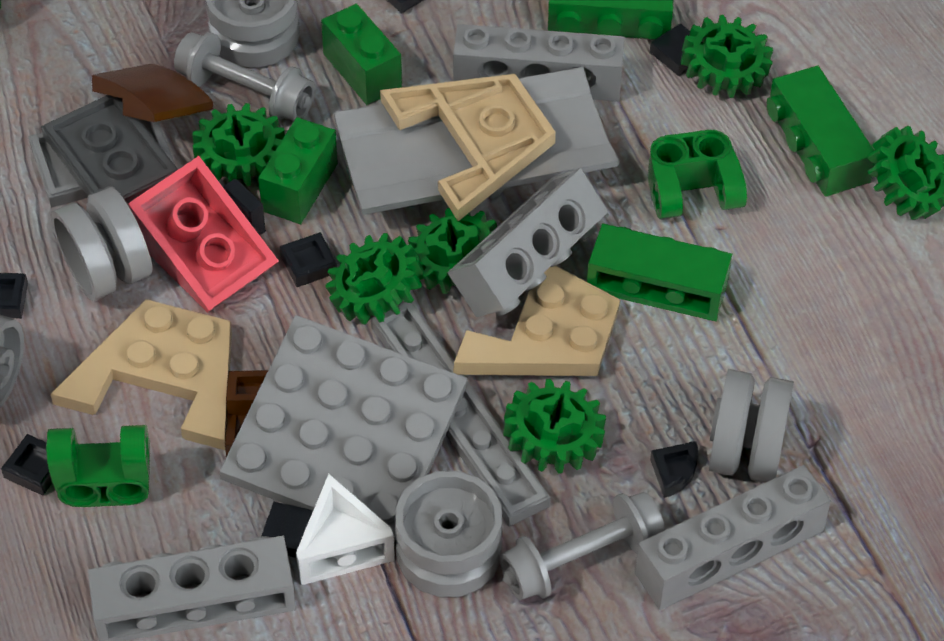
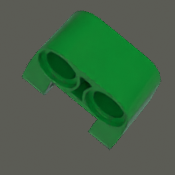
[648,130,747,219]
[47,425,150,507]

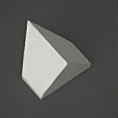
[296,474,395,585]

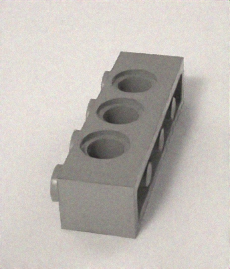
[453,24,625,102]
[447,168,608,317]
[635,465,831,610]
[87,535,296,641]

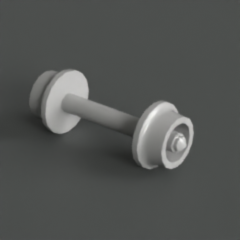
[174,32,315,121]
[500,492,665,600]

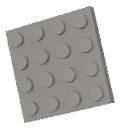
[220,315,468,546]

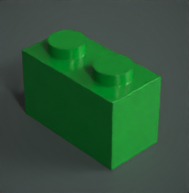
[321,3,402,105]
[258,117,338,225]

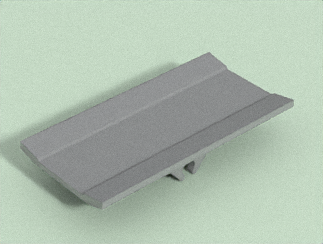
[334,67,619,215]

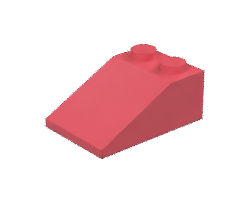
[127,156,279,312]

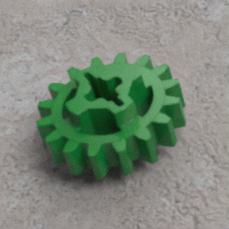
[681,15,773,98]
[192,103,285,186]
[867,126,944,220]
[408,208,497,294]
[325,233,424,325]
[503,379,606,474]

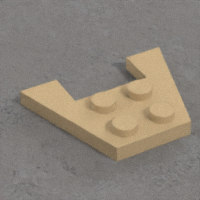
[380,74,556,221]
[453,265,620,376]
[51,299,232,450]

